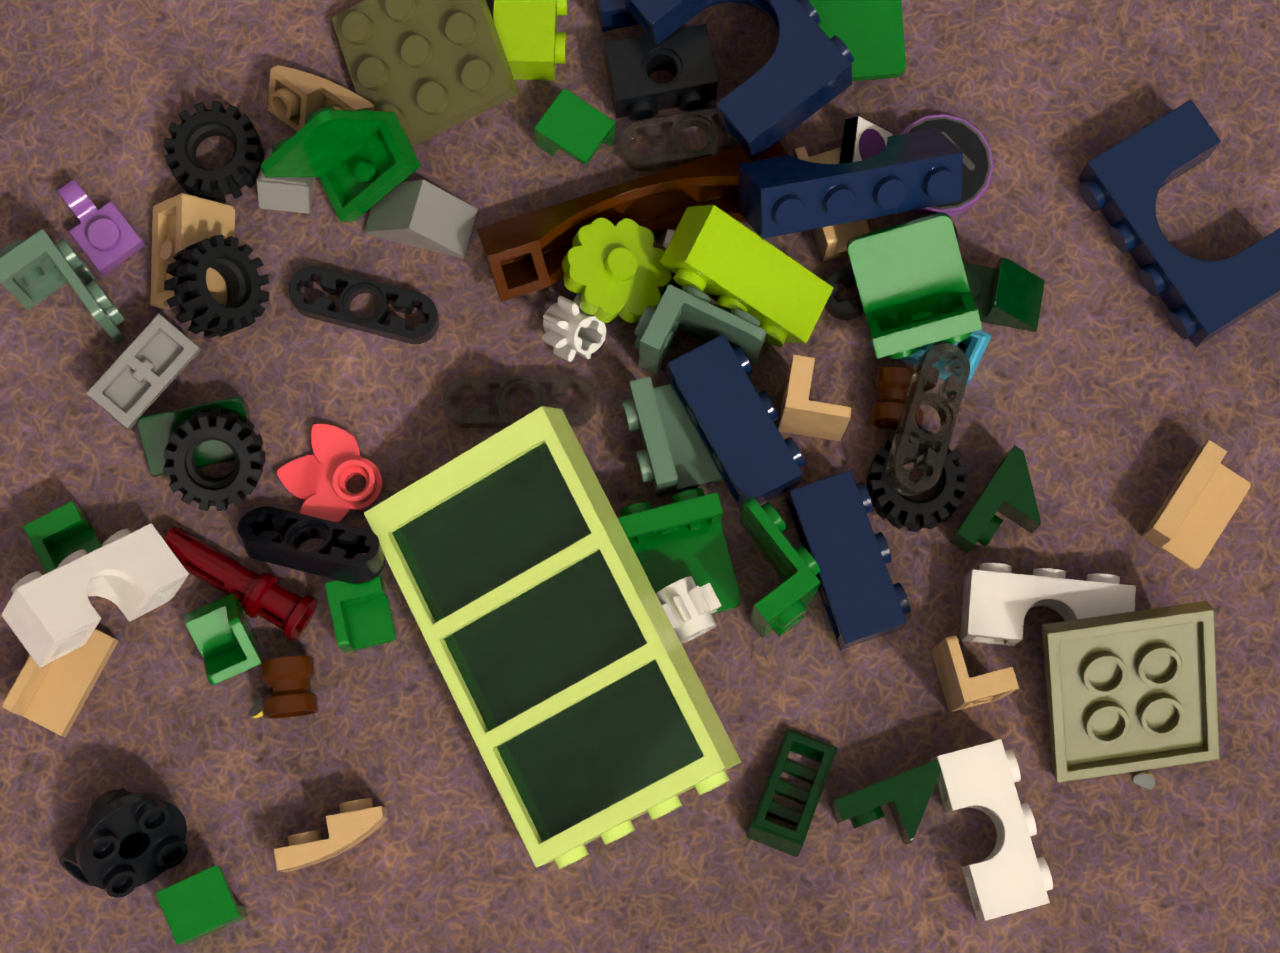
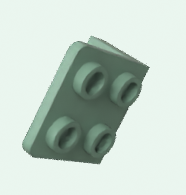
[0,228,126,344]
[634,284,767,375]
[622,376,723,497]

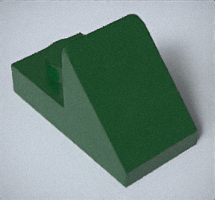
[963,257,1045,332]
[949,445,1041,553]
[829,759,941,845]

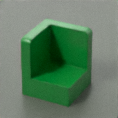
[534,88,616,164]
[23,501,102,573]
[325,574,396,653]
[184,593,262,685]
[156,866,248,945]

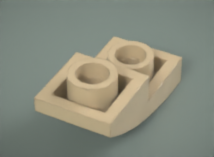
[267,65,375,132]
[274,798,389,872]

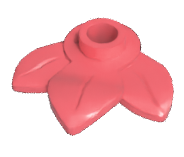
[277,424,383,523]

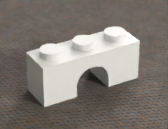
[2,523,189,668]
[960,563,1136,646]
[930,739,1053,921]

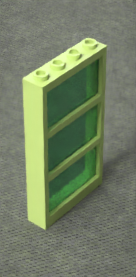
[364,406,741,870]

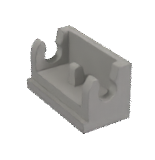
[86,314,201,431]

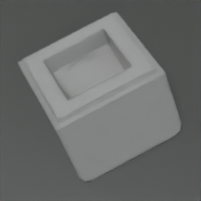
[257,148,316,214]

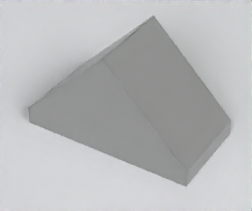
[364,179,478,259]

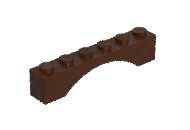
[477,141,789,302]

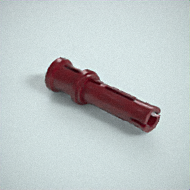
[163,526,317,641]

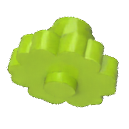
[562,217,671,323]

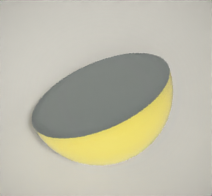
[248,698,263,718]
[1133,771,1155,790]

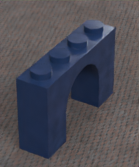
[623,0,854,161]
[1078,100,1280,347]

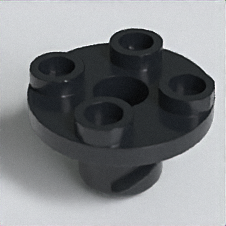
[76,788,188,898]

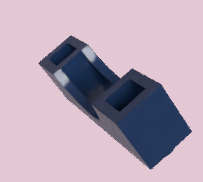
[738,128,963,239]

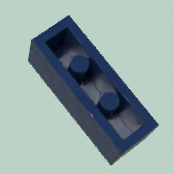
[666,334,805,511]
[786,470,910,650]

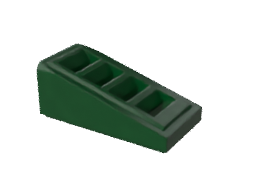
[747,729,838,857]

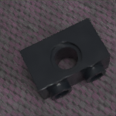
[604,24,718,121]

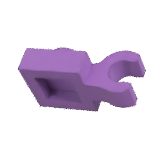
[57,179,145,276]

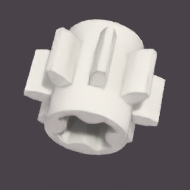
[541,293,606,362]
[656,576,722,644]

